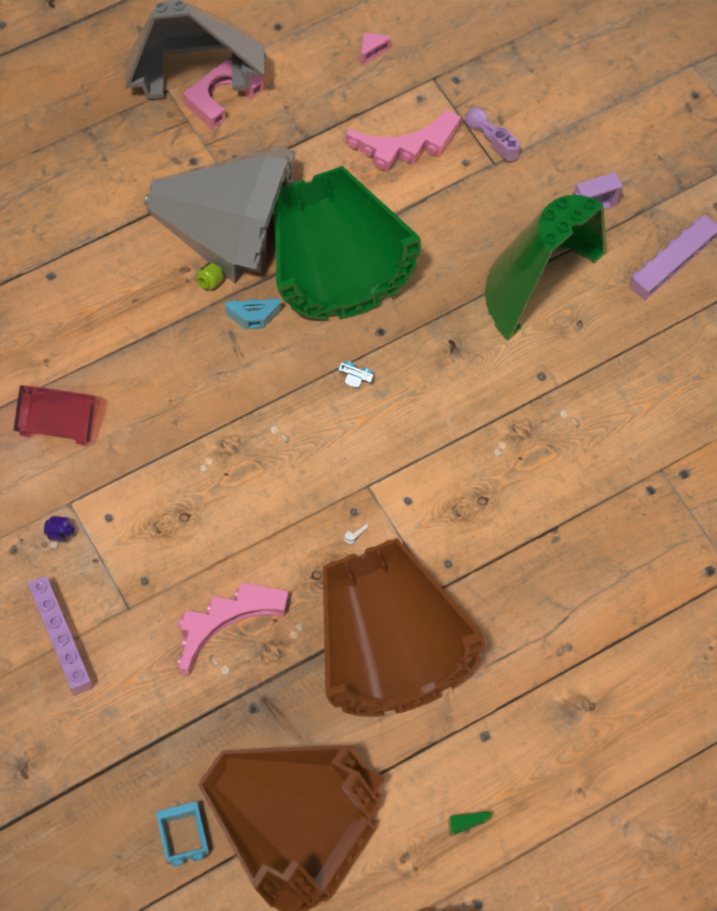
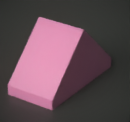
[360,32,391,65]

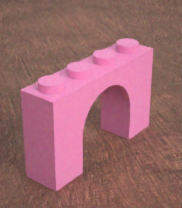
[183,56,263,130]

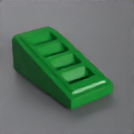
[448,812,492,836]

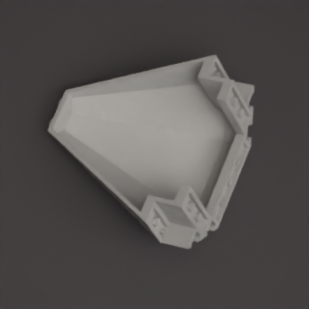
[125,0,266,99]
[144,146,297,284]

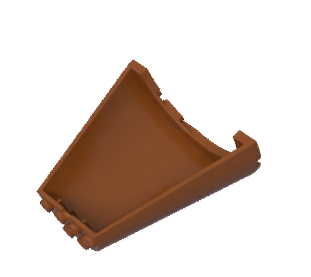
[323,538,485,717]

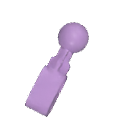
[465,107,520,161]

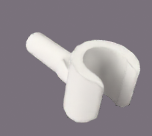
[344,524,369,545]

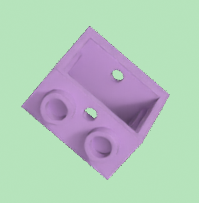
[573,172,623,210]

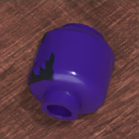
[44,516,75,542]

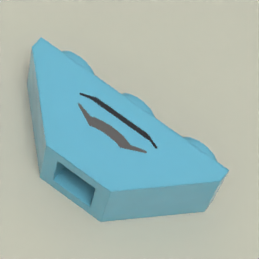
[225,298,281,330]

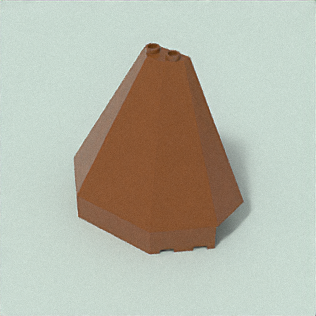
[198,745,385,911]

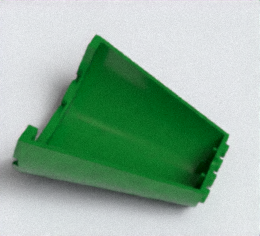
[275,166,421,320]
[485,195,607,341]

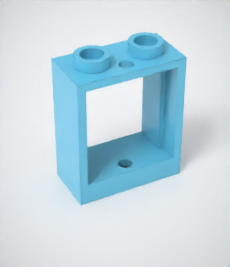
[156,801,209,867]

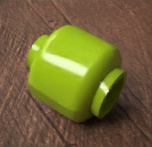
[196,262,224,290]

